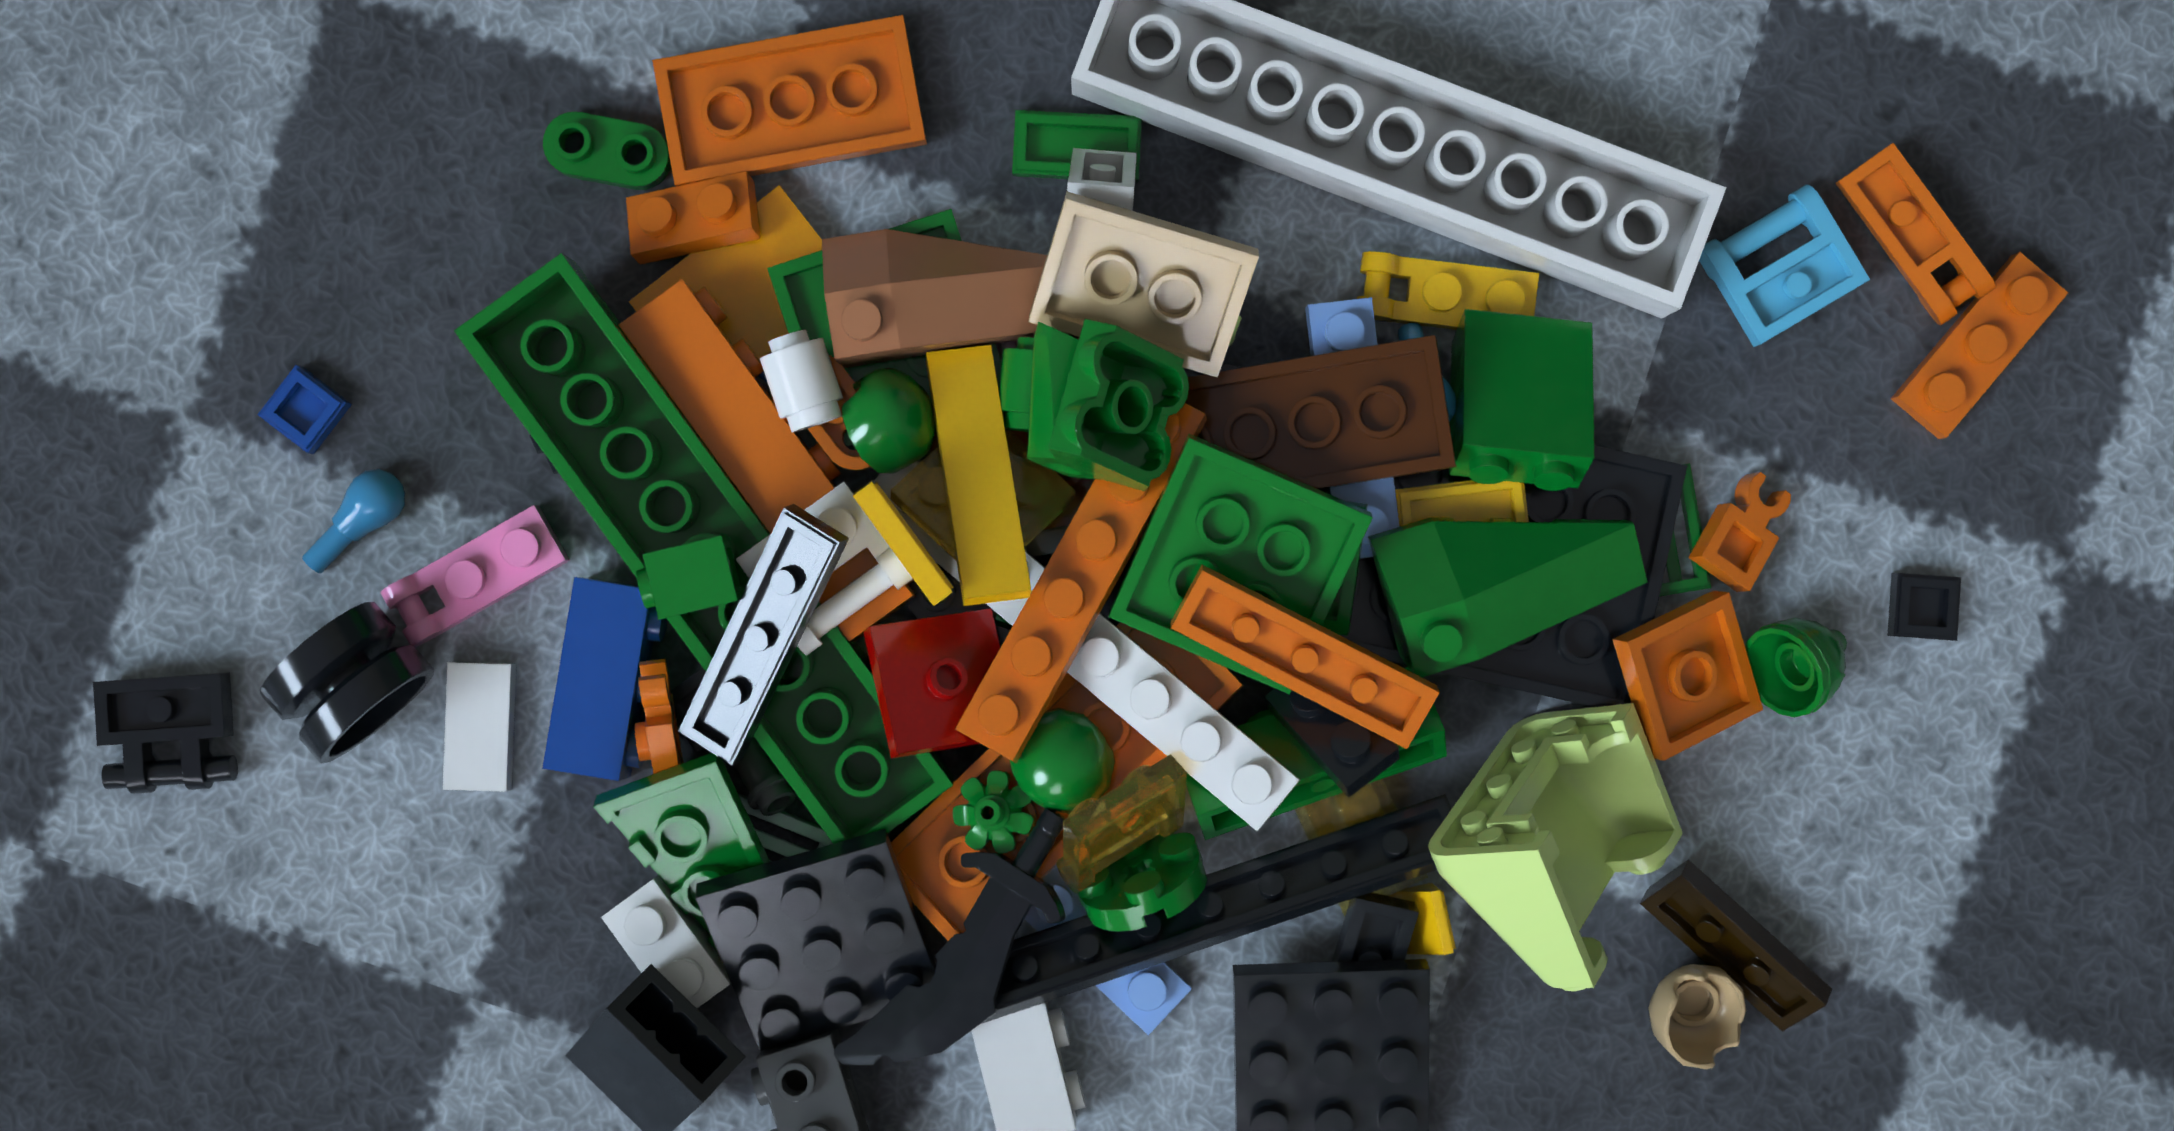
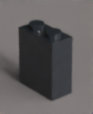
[565,964,746,1131]

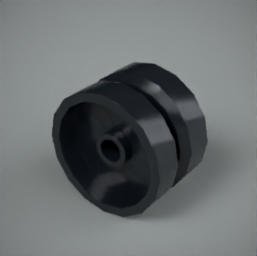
[260,602,434,764]

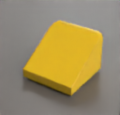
[1388,883,1456,955]

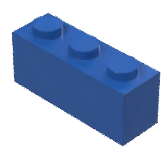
[542,577,668,781]

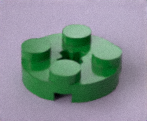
[1073,828,1207,932]

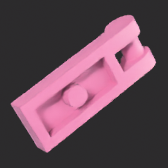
[380,505,570,647]

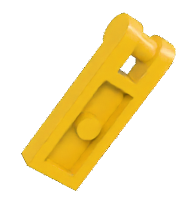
[1357,251,1539,330]

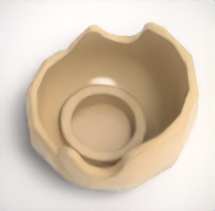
[1648,964,1746,1069]

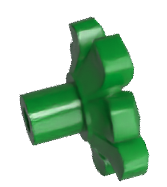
[952,770,1035,854]

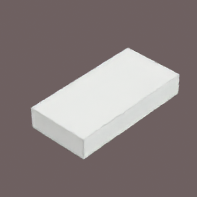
[443,662,516,792]

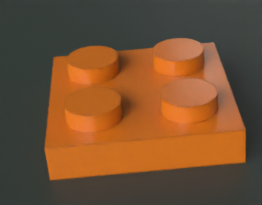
[1612,590,1763,761]

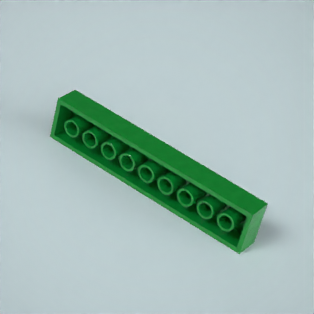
[454,253,954,844]

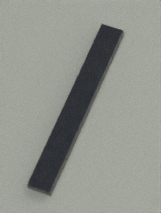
[981,794,1451,1024]

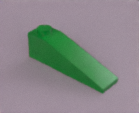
[1368,517,1648,677]

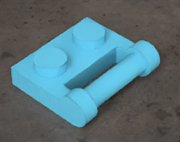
[1699,184,1870,347]

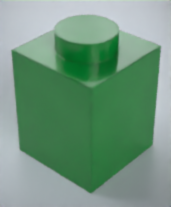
[636,534,743,620]

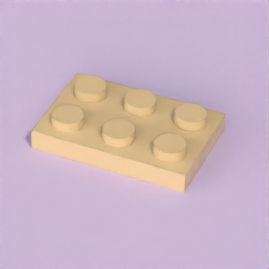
[1028,191,1259,378]

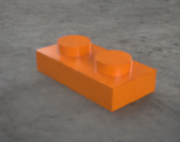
[626,171,760,265]

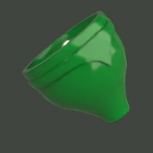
[1745,618,1847,718]

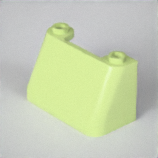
[1428,703,1683,991]

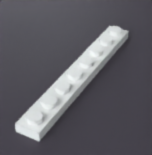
[874,461,1300,831]

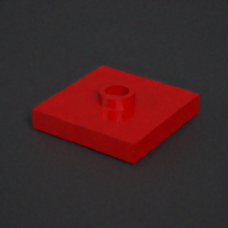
[863,609,1000,759]

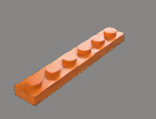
[955,403,1207,763]

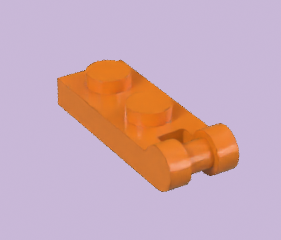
[1835,143,1996,326]

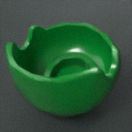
[842,368,936,474]
[1009,708,1115,814]

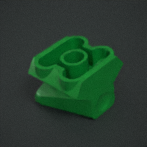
[1027,319,1189,491]

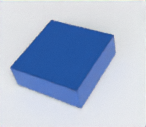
[258,365,352,454]

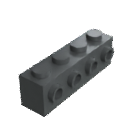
[751,1029,869,1131]

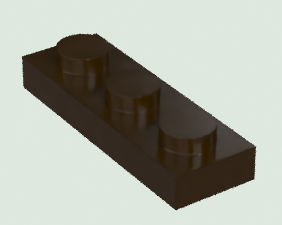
[1640,859,1832,1032]

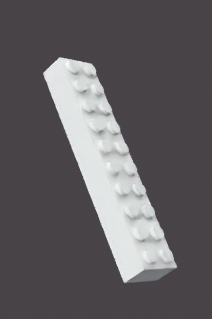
[1071,0,1727,319]

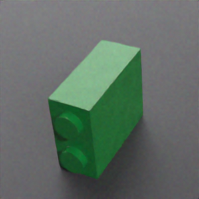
[1450,309,1595,491]

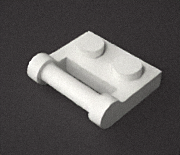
[736,482,913,656]

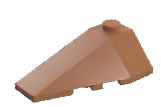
[822,229,1047,368]

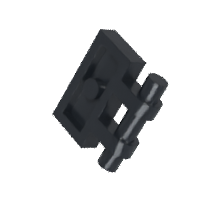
[93,672,238,794]

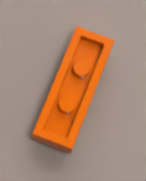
[1891,252,2069,439]

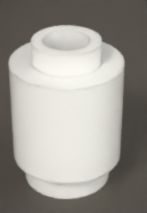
[760,330,843,433]

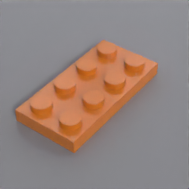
[652,15,927,186]

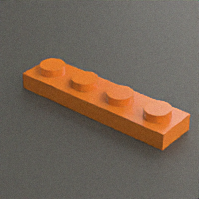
[1171,565,1440,749]

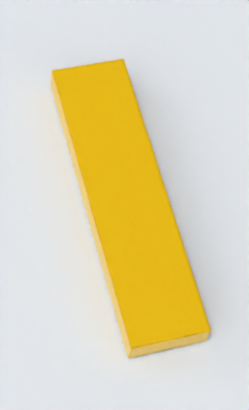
[926,345,1031,606]

